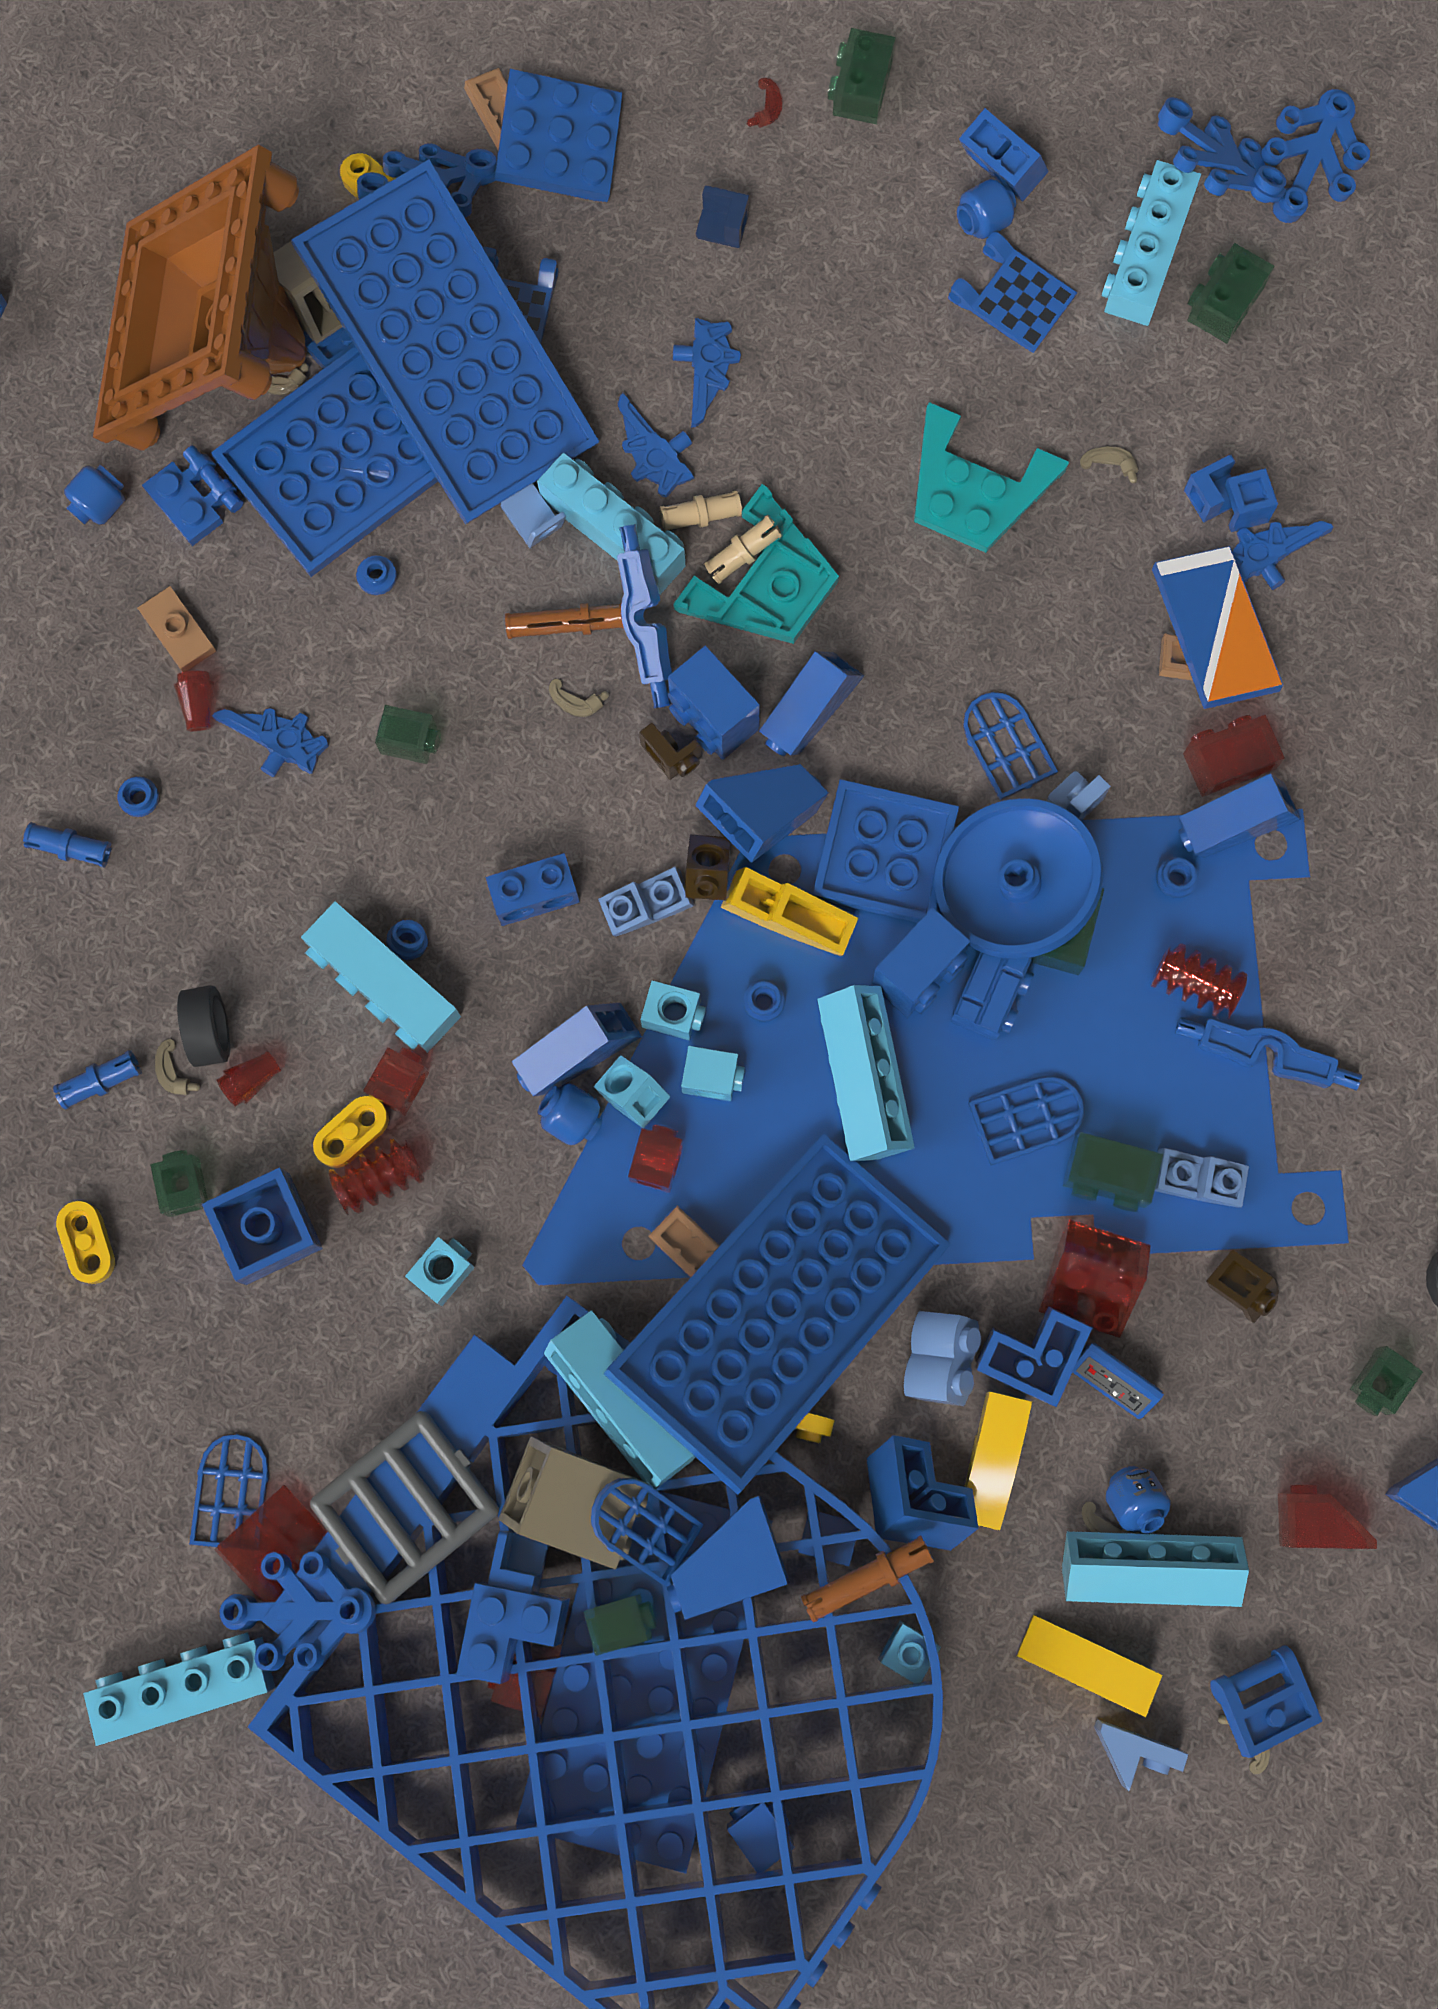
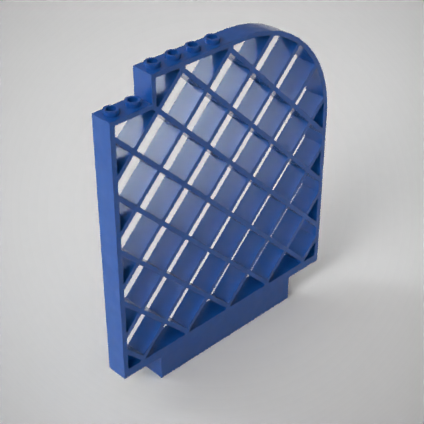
[247,1296,943,2009]

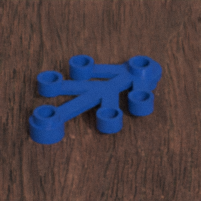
[1261,89,1370,223]
[1158,97,1286,203]
[357,143,497,218]
[220,1552,376,1671]

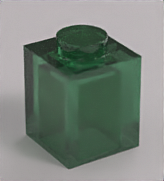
[375,705,441,764]
[584,1594,657,1656]

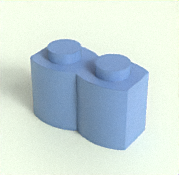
[904,1311,981,1406]

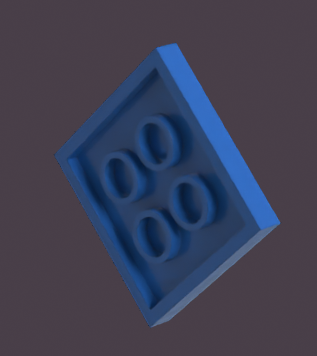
[494,69,622,202]
[813,779,959,923]

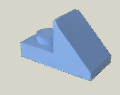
[1094,1719,1188,1791]

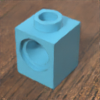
[640,980,706,1041]
[681,1046,745,1101]
[594,1055,670,1129]
[405,1237,475,1306]
[878,1620,941,1683]

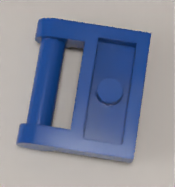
[1210,1645,1322,1758]

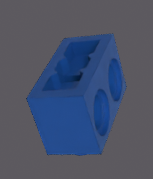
[959,108,1049,202]
[485,853,580,926]

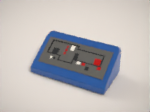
[1073,1343,1164,1419]

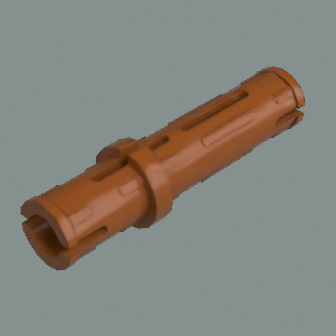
[505,603,624,639]
[801,1535,934,1623]

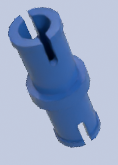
[23,822,111,868]
[53,1050,142,1110]

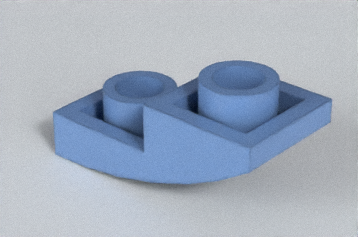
[598,867,695,937]
[1151,1148,1249,1208]

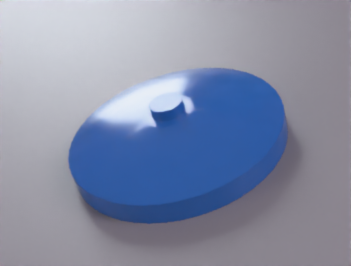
[934,799,1103,959]

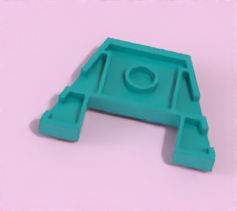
[914,402,1069,553]
[674,484,839,644]

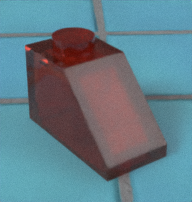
[1278,1485,1377,1549]

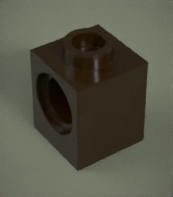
[685,834,730,901]

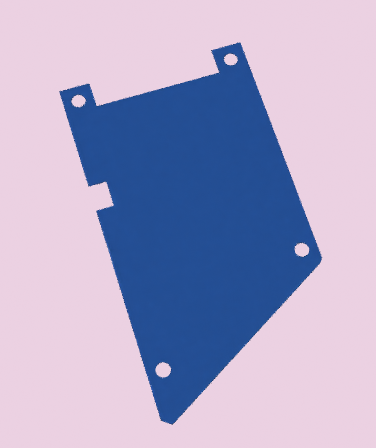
[522,809,1349,1285]

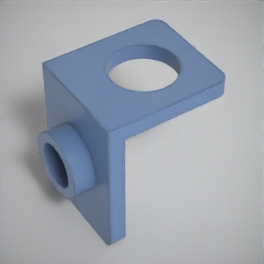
[500,484,566,548]

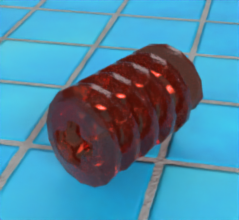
[1151,943,1248,1019]
[328,1138,425,1215]

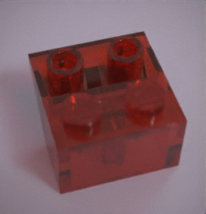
[1039,1219,1151,1338]

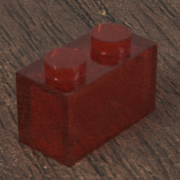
[1183,715,1285,797]

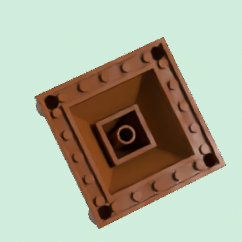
[93,144,307,451]

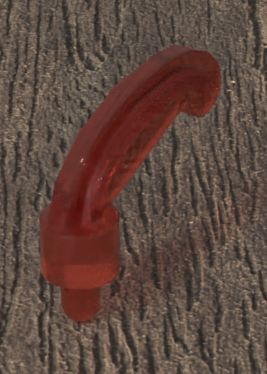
[747,78,782,128]

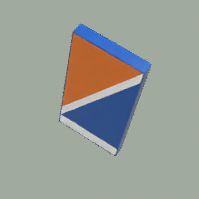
[1152,546,1283,709]

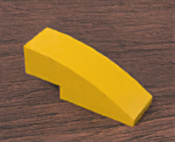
[721,867,858,956]
[965,1392,1032,1530]
[1016,1615,1162,1717]

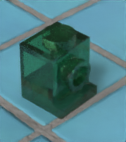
[150,1150,209,1217]
[1350,1346,1423,1416]

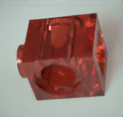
[363,1047,429,1116]
[628,1125,683,1193]
[487,1659,556,1718]

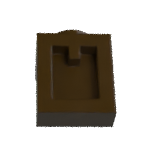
[639,723,701,780]
[1206,1249,1279,1323]

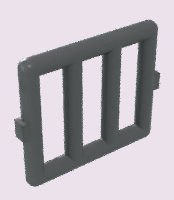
[310,1411,499,1604]

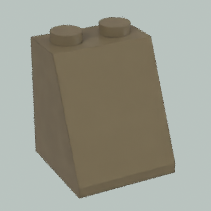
[273,221,343,344]
[498,1436,648,1570]

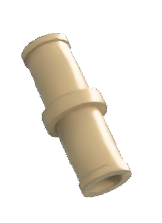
[659,491,742,532]
[704,515,783,584]

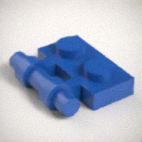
[142,446,243,546]

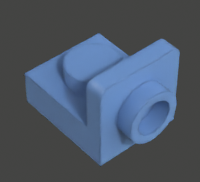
[1047,771,1111,821]

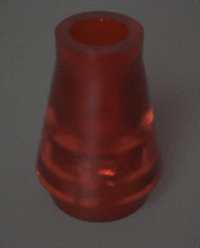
[174,671,214,732]
[216,1051,281,1107]

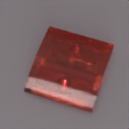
[214,1485,327,1602]

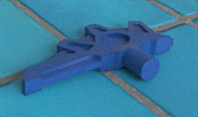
[673,318,741,427]
[618,393,694,497]
[1232,521,1333,590]
[212,708,329,777]

